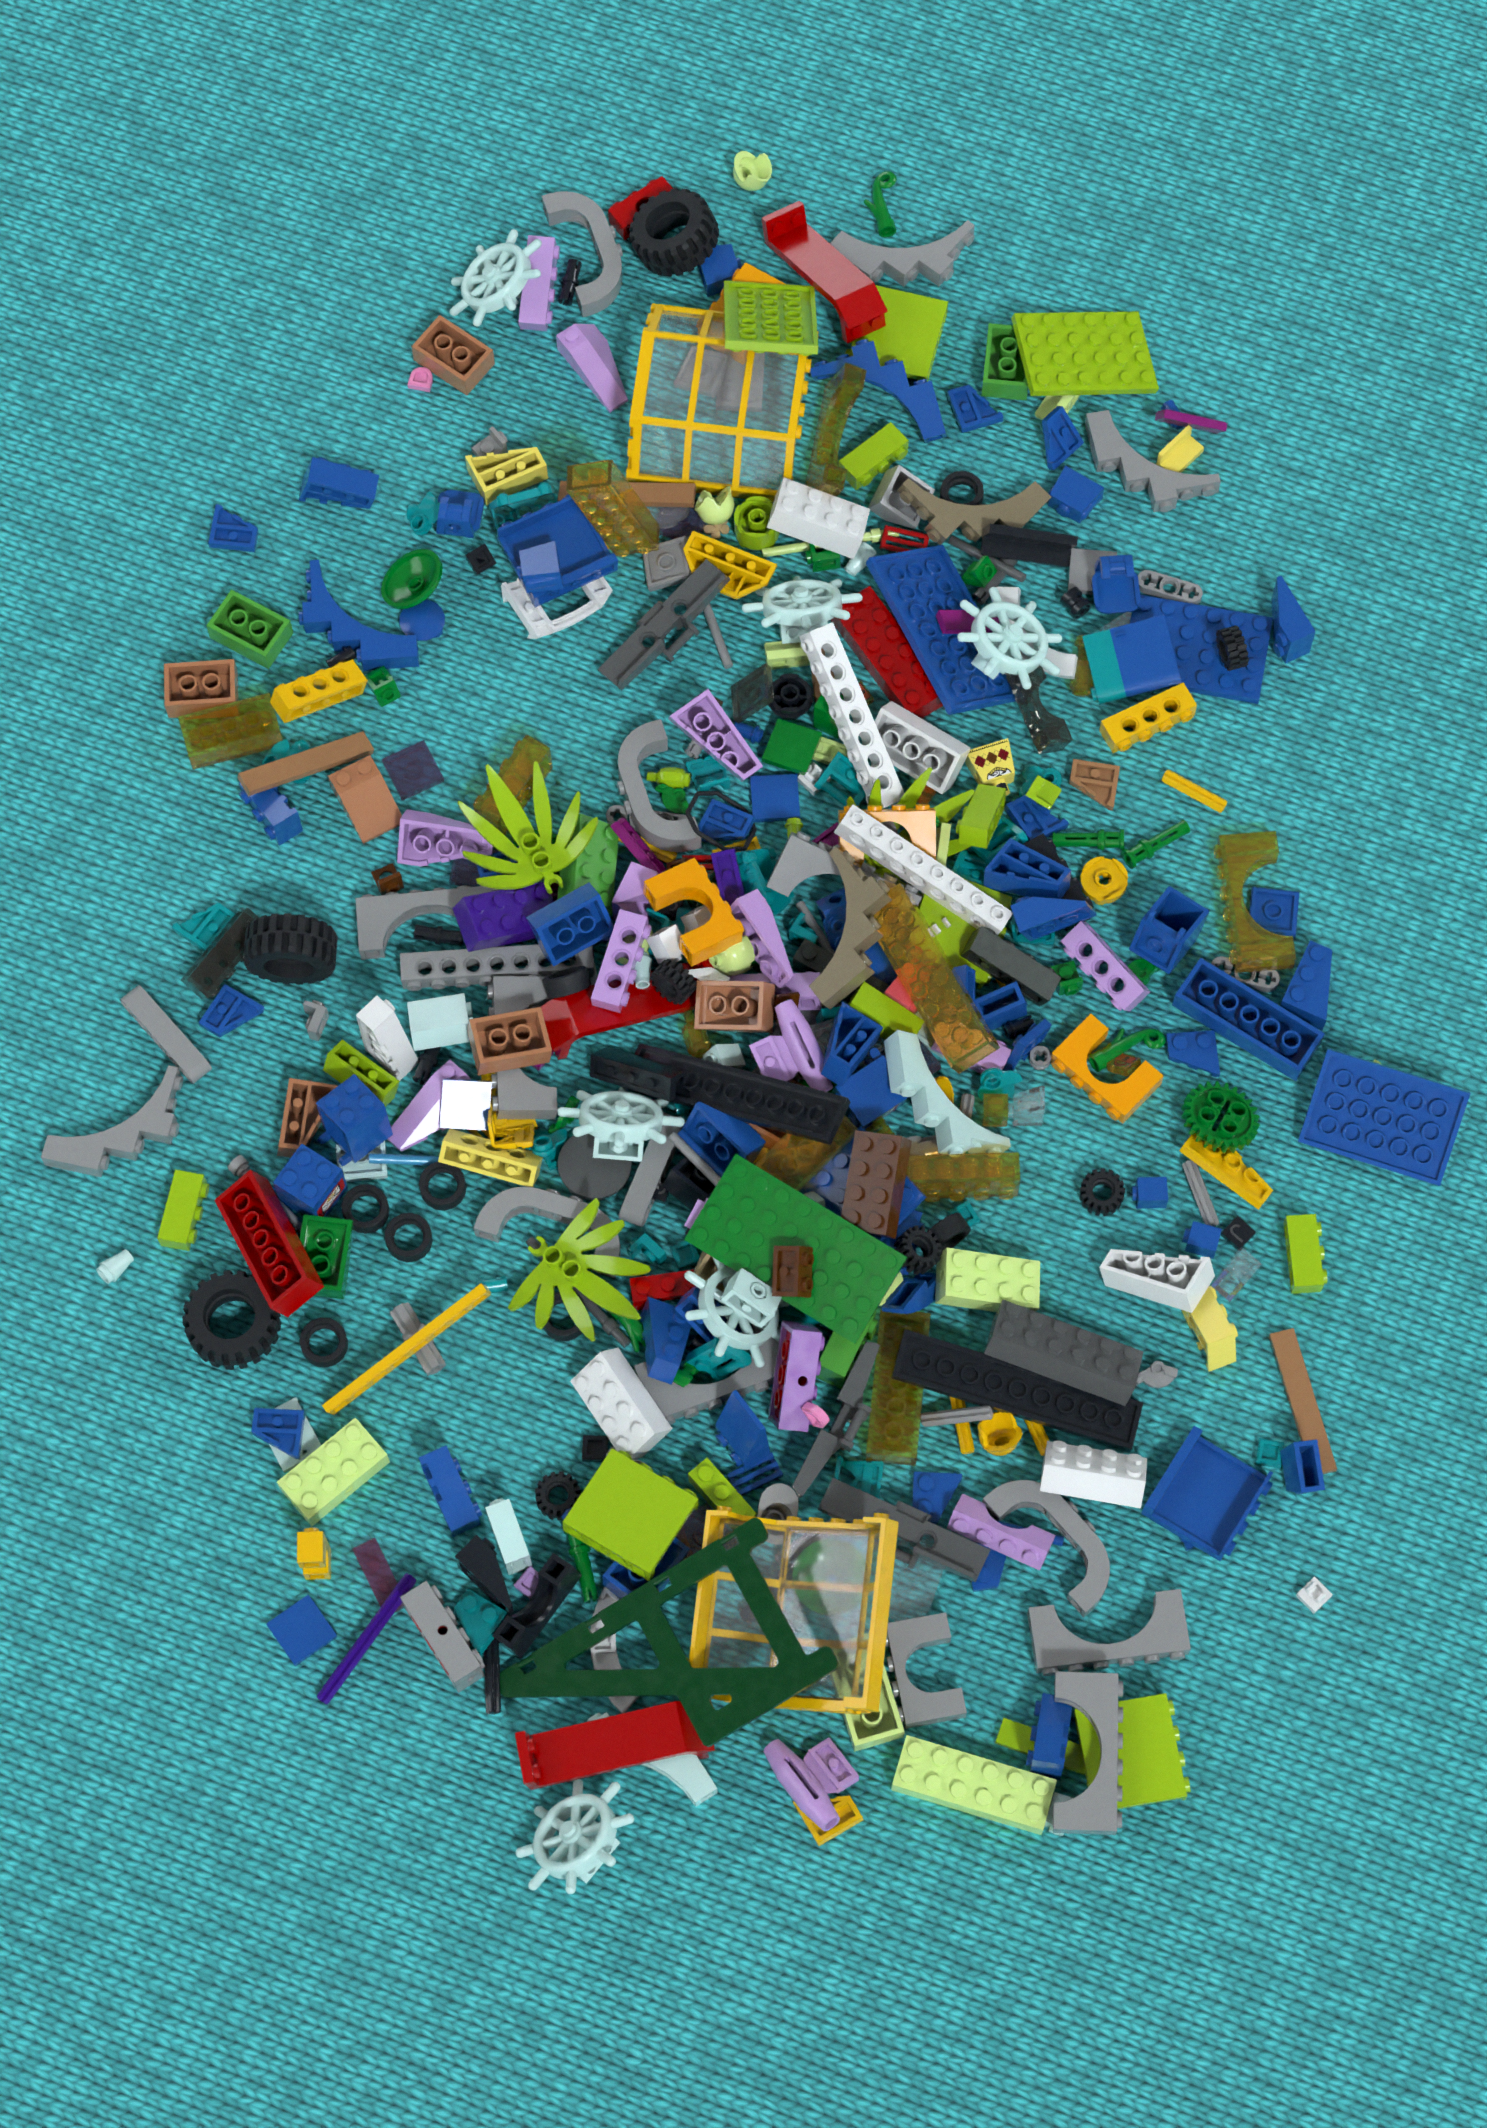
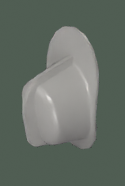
[757,1483,799,1545]

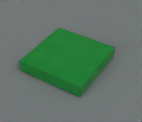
[762,718,822,775]

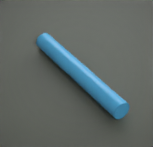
[369,1154,439,1165]

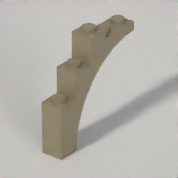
[897,478,1051,545]
[809,847,892,1010]

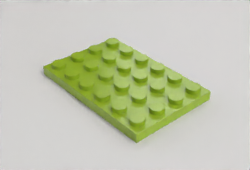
[723,281,818,356]
[1011,311,1159,396]

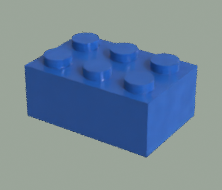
[526,882,614,967]

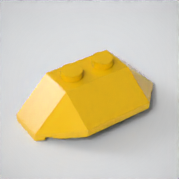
[683,531,777,600]

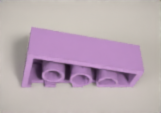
[518,235,560,331]
[668,689,763,782]

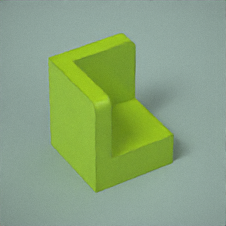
[1026,775,1061,810]

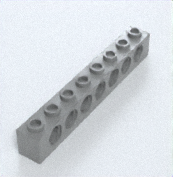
[400,944,595,991]

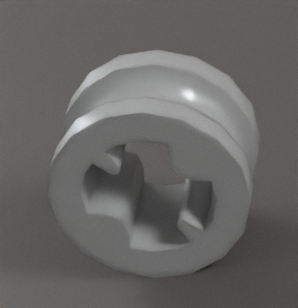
[1029,1046,1051,1070]

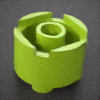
[734,496,780,550]

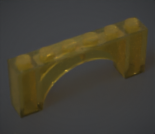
[805,363,867,497]
[1214,831,1296,973]

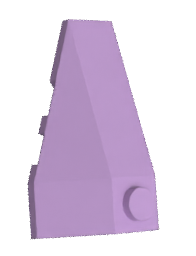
[556,324,628,413]
[397,809,493,867]
[730,889,794,989]
[387,1060,471,1152]

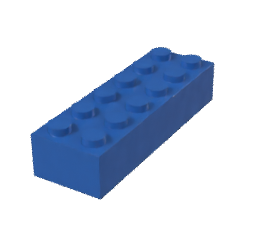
[1172,958,1325,1081]

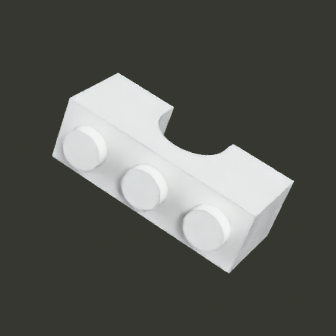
[647,905,712,964]

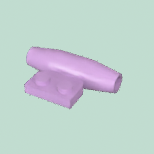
[749,999,833,1092]
[763,1738,859,1831]

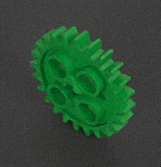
[1181,1081,1260,1153]

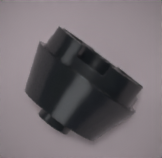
[767,674,813,720]

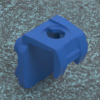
[435,490,484,538]
[1091,554,1141,614]
[816,887,847,951]

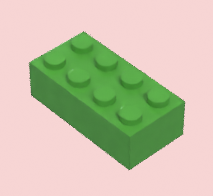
[557,813,619,916]

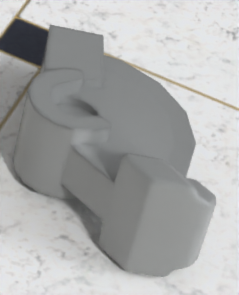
[1136,1361,1178,1389]

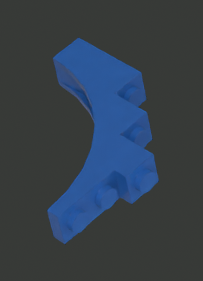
[811,339,947,443]
[299,560,419,671]

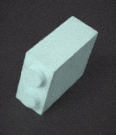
[407,993,473,1051]
[485,1498,533,1575]

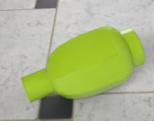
[647,767,691,789]

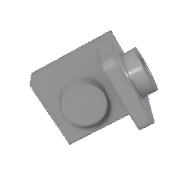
[471,426,508,457]
[303,1000,329,1041]

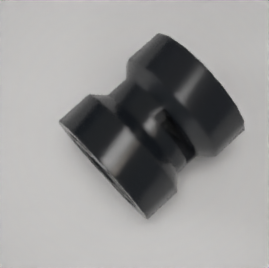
[1060,587,1092,620]

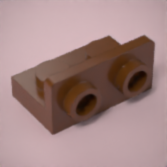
[772,1246,814,1298]

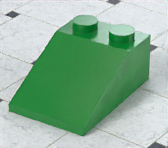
[300,1215,353,1299]

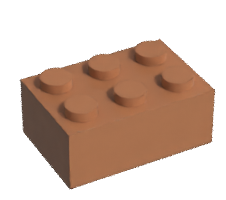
[411,315,495,395]
[164,659,239,718]
[467,1007,552,1075]

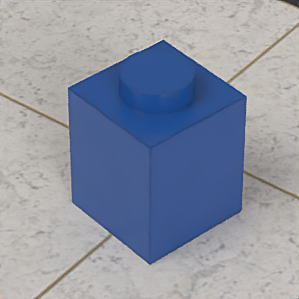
[1131,1177,1168,1209]
[1182,1221,1222,1259]

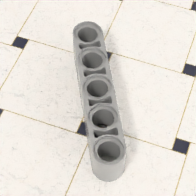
[120,985,212,1084]
[619,1112,686,1227]

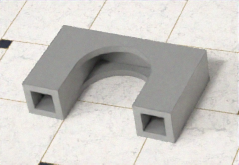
[885,1612,967,1729]

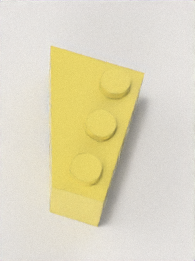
[465,447,548,506]
[1181,1285,1238,1372]

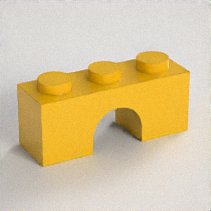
[297,1528,331,1580]

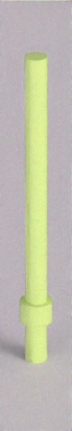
[762,527,899,558]

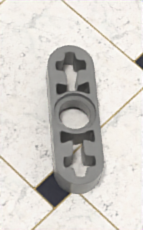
[1138,570,1203,605]
[1211,956,1280,993]

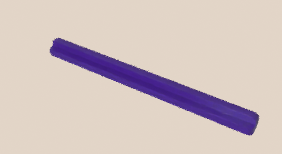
[317,1573,417,1704]

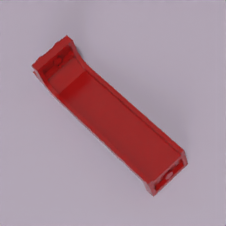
[761,200,888,344]
[541,959,715,1060]
[515,1701,715,1790]

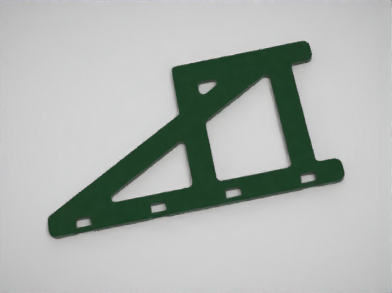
[500,1518,839,1747]

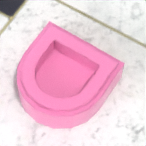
[408,367,433,392]
[801,1402,830,1428]

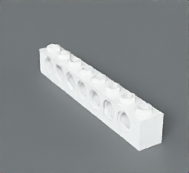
[799,622,904,809]
[834,805,1013,936]

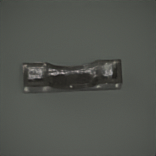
[1005,659,1073,754]

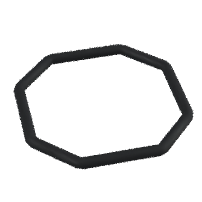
[686,791,757,852]

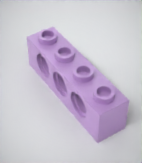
[591,909,651,1013]
[1061,921,1151,1012]

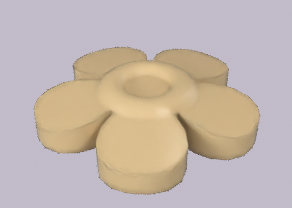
[703,520,730,540]

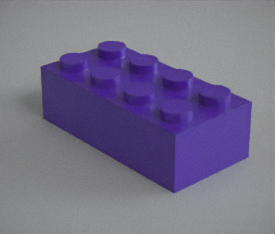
[452,882,554,952]

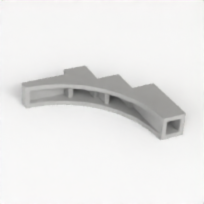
[830,220,975,287]
[1085,410,1221,512]
[41,1065,183,1177]

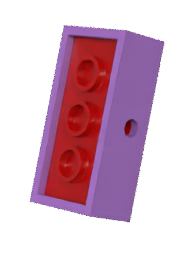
[768,1320,825,1432]

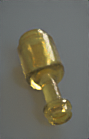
[1070,635,1093,697]
[681,1010,711,1059]

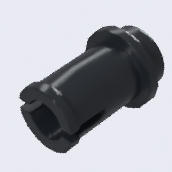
[326,646,357,668]
[1003,1015,1035,1040]

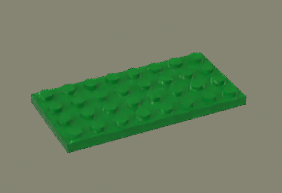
[684,1154,908,1344]

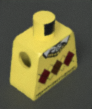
[965,738,1015,796]

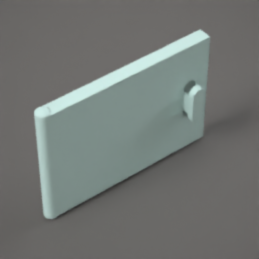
[269,1397,321,1473]

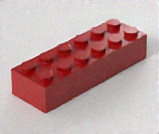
[831,586,943,718]
[214,1169,325,1317]

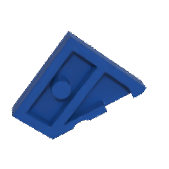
[1042,406,1084,470]
[208,504,259,552]
[199,984,265,1038]
[251,1408,305,1459]

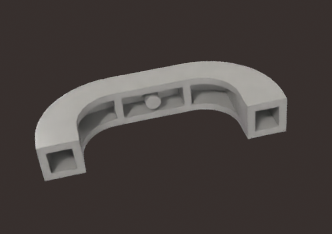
[542,191,623,317]
[617,719,701,852]
[474,1187,621,1278]
[982,1480,1110,1618]

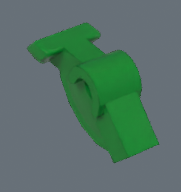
[655,783,692,815]
[1123,958,1160,985]
[548,1096,580,1134]
[673,1362,700,1388]

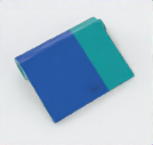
[1082,615,1182,705]

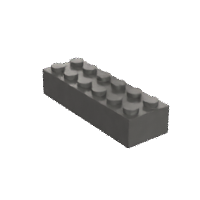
[984,1300,1143,1406]

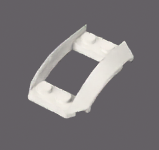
[501,577,613,639]

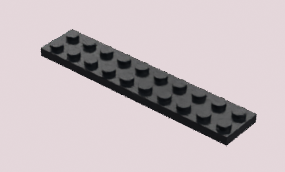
[627,1043,851,1145]
[891,1329,1143,1452]

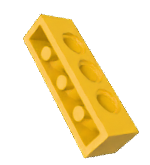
[270,659,368,723]
[1099,682,1197,753]

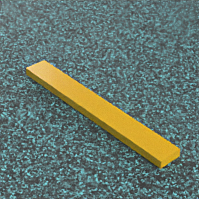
[322,1283,491,1415]

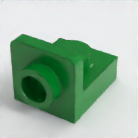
[805,543,840,572]
[961,555,997,588]
[365,666,401,707]
[1051,961,1083,996]

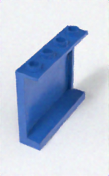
[497,492,618,607]
[1141,1426,1273,1561]

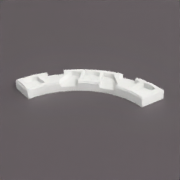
[996,587,1078,679]
[590,1587,640,1714]

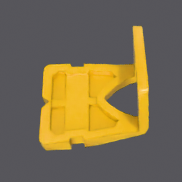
[487,1110,534,1149]

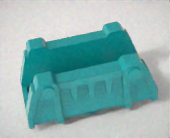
[489,482,558,533]
[736,848,794,916]

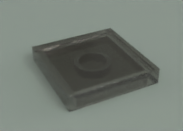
[731,663,774,724]

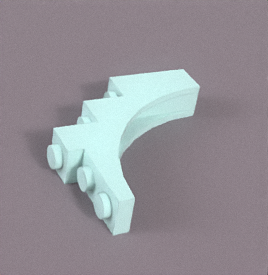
[884,1030,1011,1158]
[587,1712,718,1807]

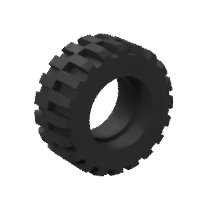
[629,188,719,277]
[243,913,338,985]
[182,1270,281,1370]

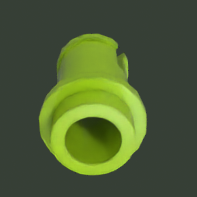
[785,818,803,838]

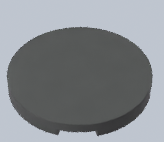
[558,1134,631,1201]

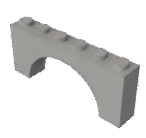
[766,831,922,949]
[355,885,505,960]
[487,976,558,1120]
[634,1324,781,1425]
[1027,1589,1191,1676]
[1053,1671,1123,1835]

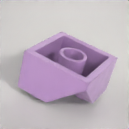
[612,861,658,921]

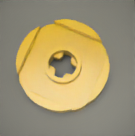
[1080,856,1128,905]

